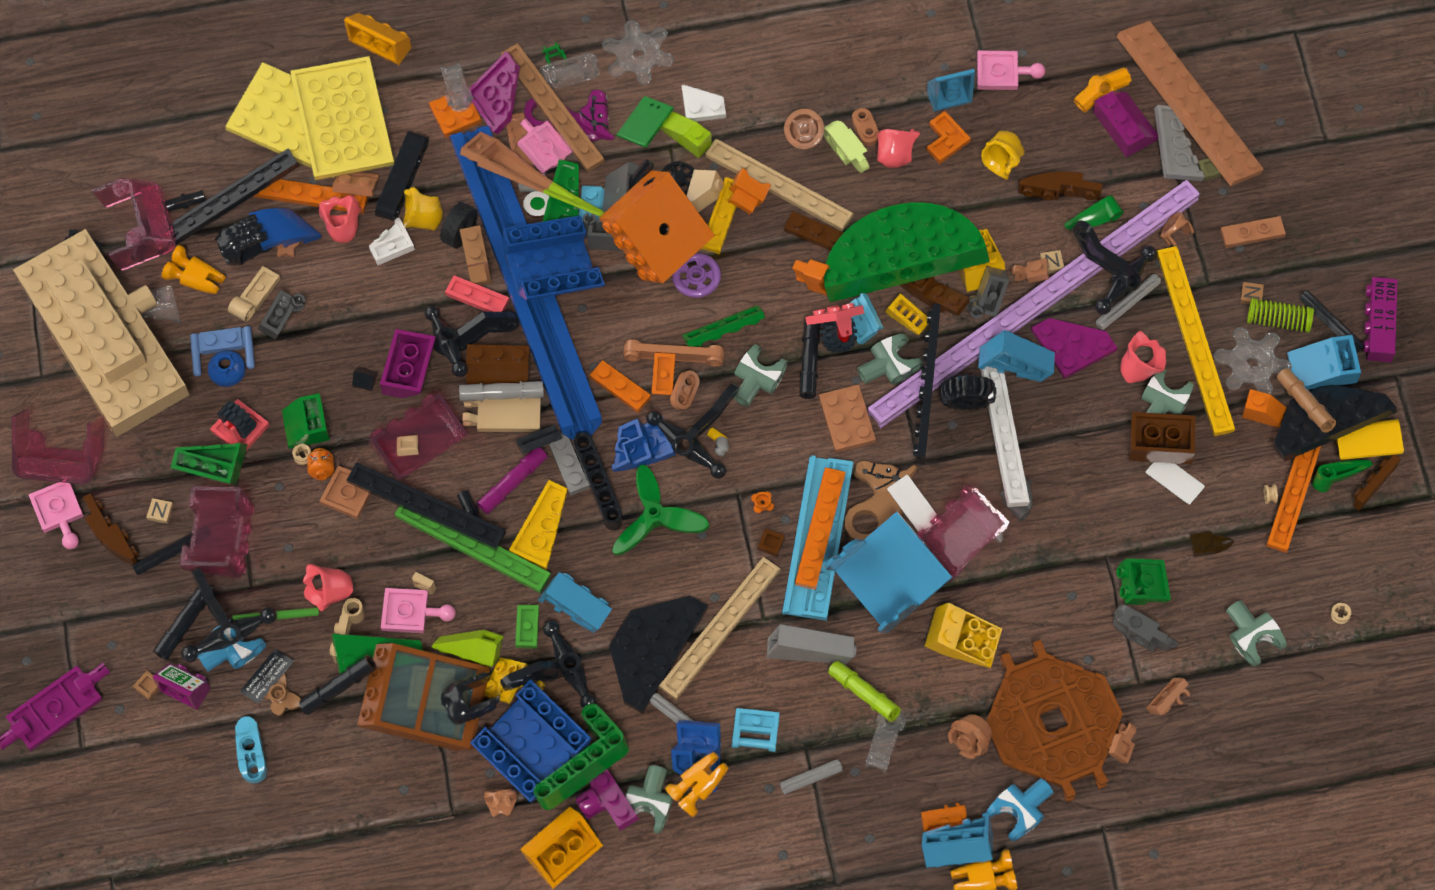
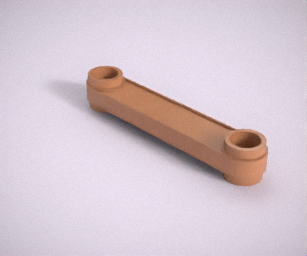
[623,340,725,367]

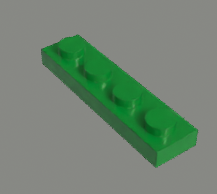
[682,305,765,347]

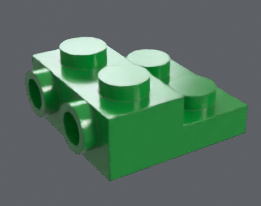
[1116,558,1171,605]

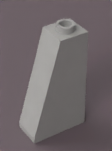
[766,624,857,664]

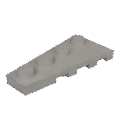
[1154,105,1205,181]

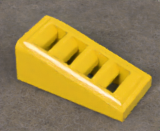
[885,293,928,336]

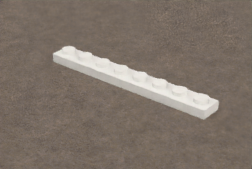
[981,366,1030,507]

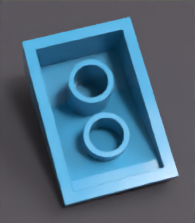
[927,69,975,111]

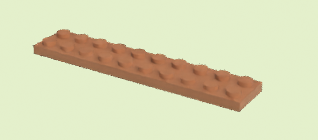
[1117,21,1264,186]

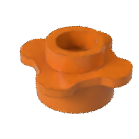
[751,491,774,514]

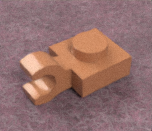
[1012,258,1049,283]
[1108,723,1136,764]

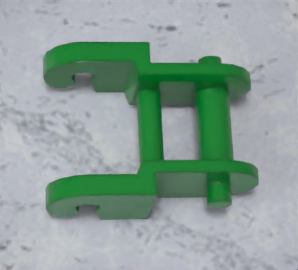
[542,42,568,69]

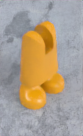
[161,245,226,295]
[665,752,729,817]
[950,849,1018,890]

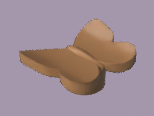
[264,673,301,716]

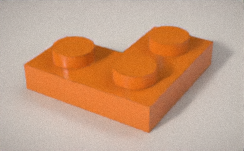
[429,95,482,138]
[927,111,971,164]

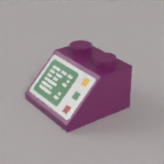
[153,663,210,710]

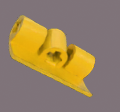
[1335,419,1404,460]

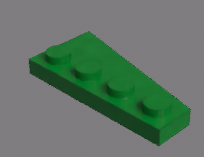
[542,159,579,222]
[332,634,425,674]

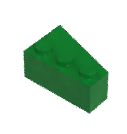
[171,443,248,485]

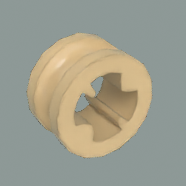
[292,444,311,465]
[1264,484,1278,504]
[1331,603,1351,624]

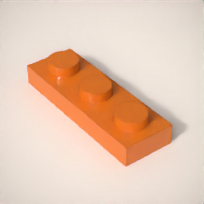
[590,360,651,413]

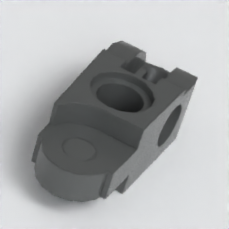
[1113,605,1174,652]

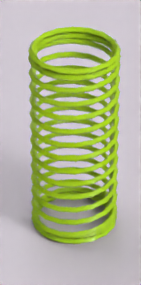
[1247,298,1314,333]

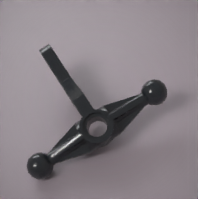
[1073,221,1157,315]
[425,305,520,377]
[646,383,740,479]
[181,567,277,662]
[500,621,597,708]

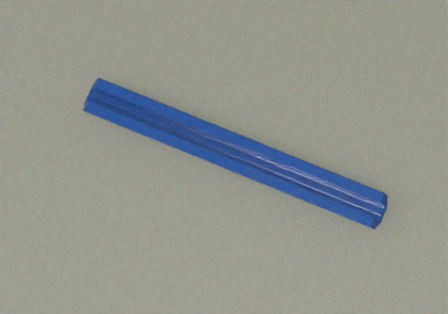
[449,125,602,440]

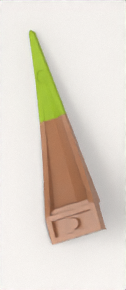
[460,132,605,216]

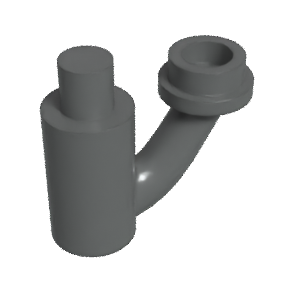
[1000,478,1033,521]

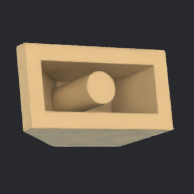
[687,170,723,213]

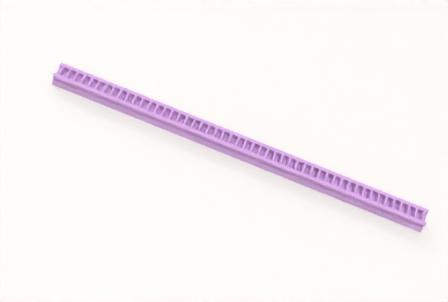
[868,180,1200,429]

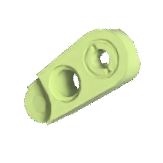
[823,121,869,173]

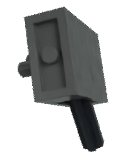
[602,159,654,212]

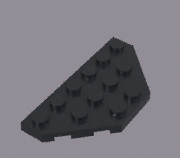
[1274,385,1397,461]
[609,596,708,714]

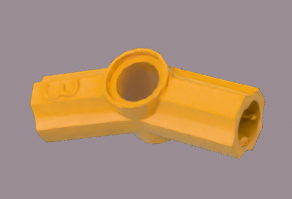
[1074,67,1131,113]

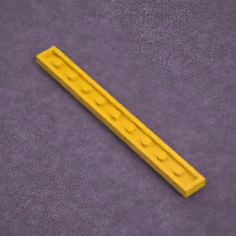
[1157,246,1235,436]

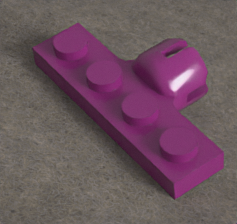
[576,769,639,831]

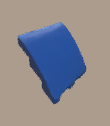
[249,208,321,251]
[612,417,676,472]
[671,720,721,793]

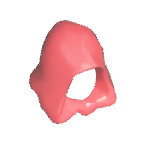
[877,129,920,168]
[319,195,362,243]
[1120,331,1166,383]
[303,564,353,611]

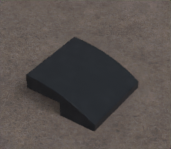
[515,425,562,454]

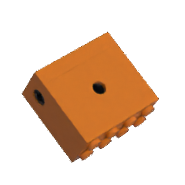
[599,171,715,283]

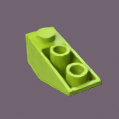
[432,630,504,667]

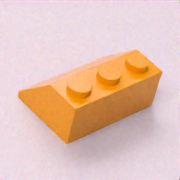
[344,13,412,65]
[520,807,603,889]

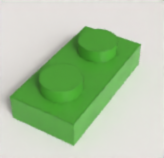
[515,605,539,649]

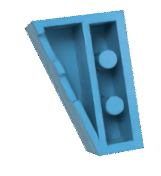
[978,330,1055,382]
[538,572,612,633]
[922,812,993,868]

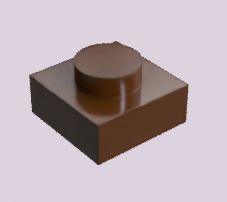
[757,528,785,557]

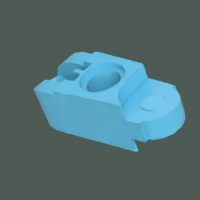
[235,717,268,783]

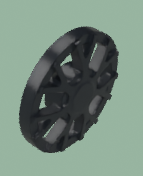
[661,161,695,195]

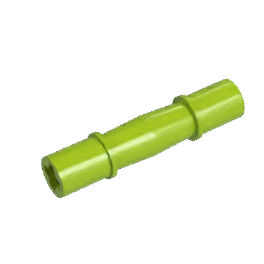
[828,661,901,722]

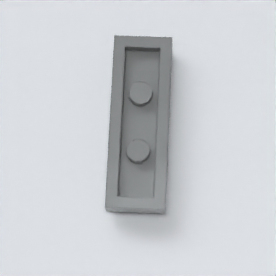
[548,434,589,496]

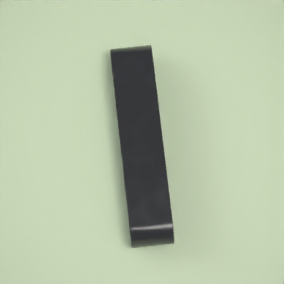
[375,131,429,221]
[574,433,623,530]

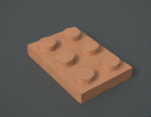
[819,385,876,453]

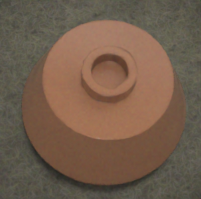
[784,109,824,149]
[948,715,992,759]

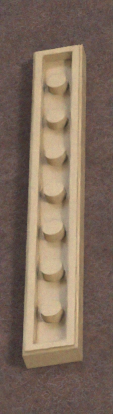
[705,139,853,232]
[659,557,780,700]

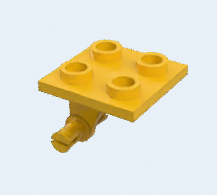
[484,658,546,704]

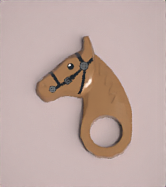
[844,461,918,541]

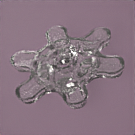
[602,20,674,85]
[1214,327,1292,394]

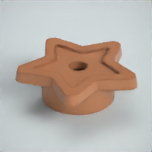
[276,242,300,257]

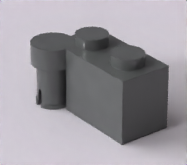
[583,213,623,251]
[966,266,1010,318]
[258,290,305,340]

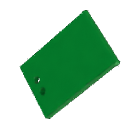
[616,96,674,148]

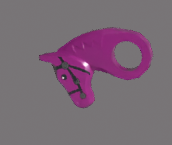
[524,90,615,142]

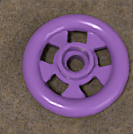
[672,253,721,298]

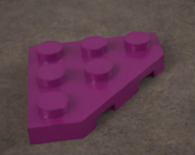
[466,51,520,135]
[1031,318,1117,379]

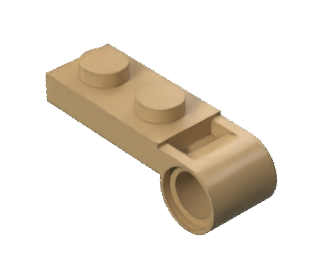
[228,266,281,322]
[330,598,365,663]

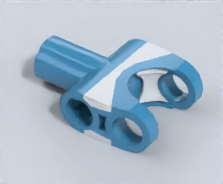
[198,618,266,672]
[986,778,1054,842]

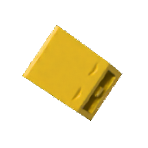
[958,229,1005,292]
[925,603,1002,668]

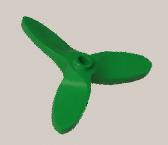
[612,465,709,556]

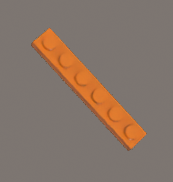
[252,179,369,214]
[1266,446,1321,553]
[795,467,846,590]

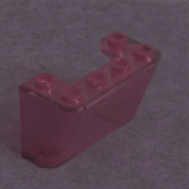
[368,393,468,481]
[917,483,1011,583]
[180,486,254,579]

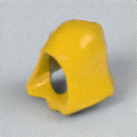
[981,131,1025,180]
[403,187,443,231]

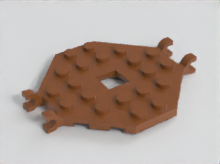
[986,640,1123,803]

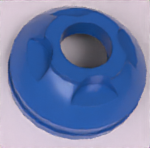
[208,350,246,387]

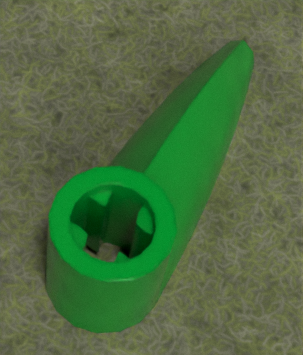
[1064,195,1124,230]
[1312,460,1373,492]

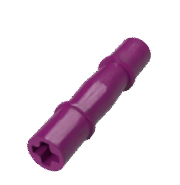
[477,447,548,515]

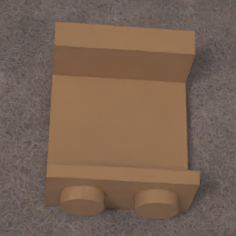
[460,225,492,286]

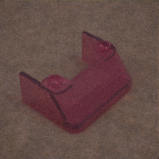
[92,178,176,271]
[12,409,104,484]

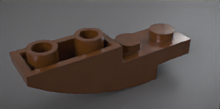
[1018,171,1103,201]
[899,276,970,317]
[83,494,139,565]

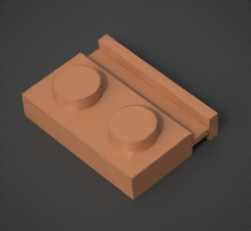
[333,172,379,197]

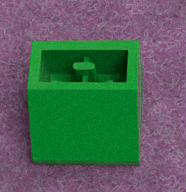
[282,393,330,449]

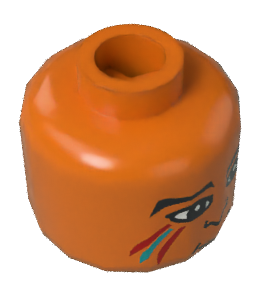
[307,448,335,481]

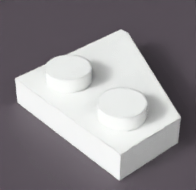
[682,85,726,121]
[369,217,415,265]

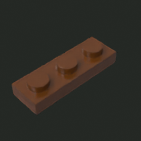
[784,211,843,251]
[1353,455,1401,511]

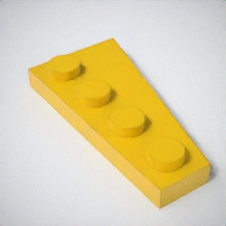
[509,480,568,571]

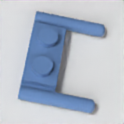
[190,326,255,377]

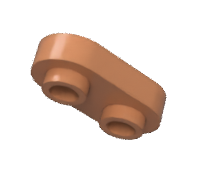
[852,108,879,146]
[670,371,700,410]

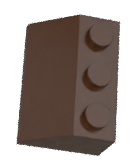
[466,344,531,385]
[1129,412,1195,465]

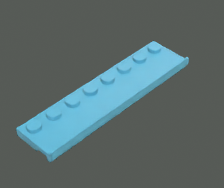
[782,455,853,621]

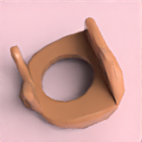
[1161,212,1194,247]
[484,789,518,817]

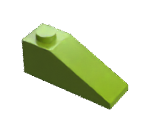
[660,111,712,158]

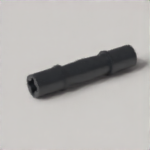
[799,318,820,399]
[153,584,216,661]
[299,655,377,715]

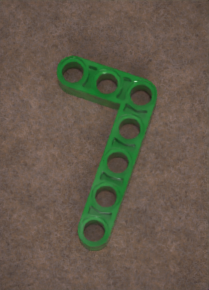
[534,704,629,810]

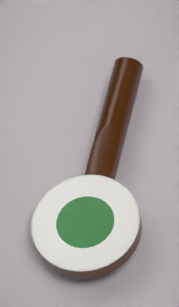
[523,178,581,218]

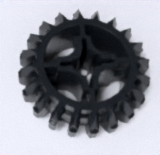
[940,374,997,411]

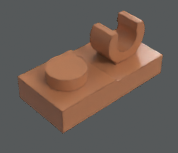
[1146,678,1190,715]

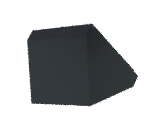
[352,367,378,391]

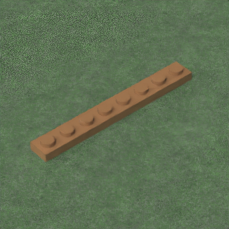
[501,43,605,173]

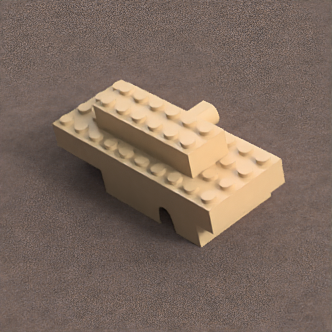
[13,229,189,437]

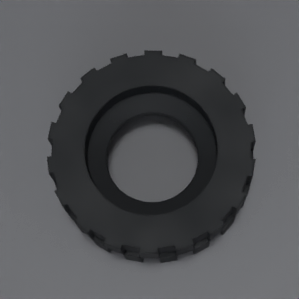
[440,202,478,249]

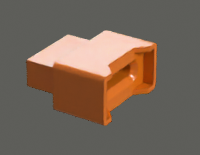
[728,168,771,215]
[792,259,829,296]

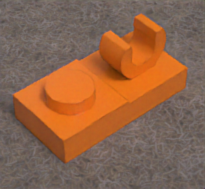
[652,353,676,396]
[921,803,967,832]

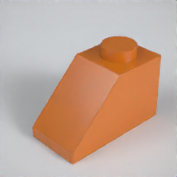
[1242,389,1287,428]

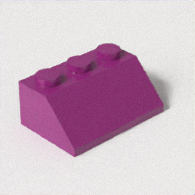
[1093,91,1159,157]
[380,329,436,398]

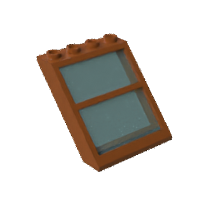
[357,643,490,751]

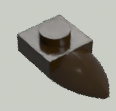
[1190,531,1234,557]

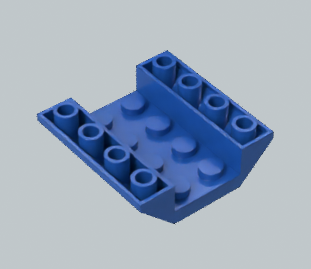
[503,215,605,300]
[470,679,592,803]

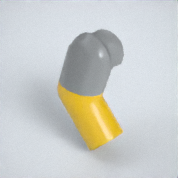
[707,427,729,456]

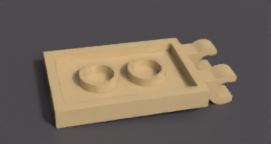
[462,398,541,432]

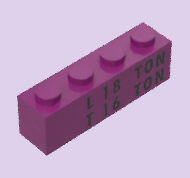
[1363,277,1398,363]

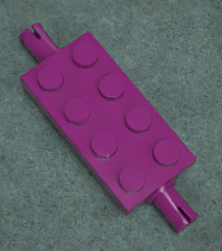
[0,662,111,751]

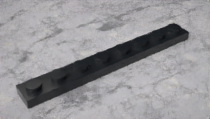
[151,149,299,253]
[913,304,941,465]
[347,462,506,551]

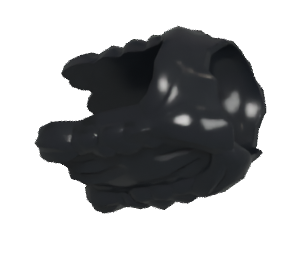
[215,214,271,266]
[441,672,500,725]

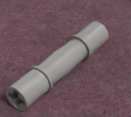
[459,381,544,402]

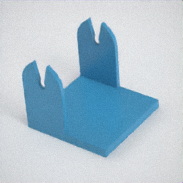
[824,512,953,633]

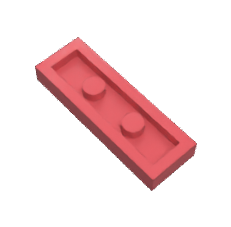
[445,275,510,312]

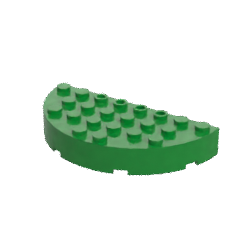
[824,202,990,303]

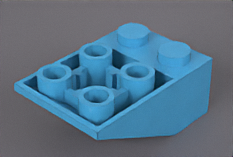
[1287,335,1361,389]

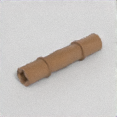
[1277,368,1336,432]

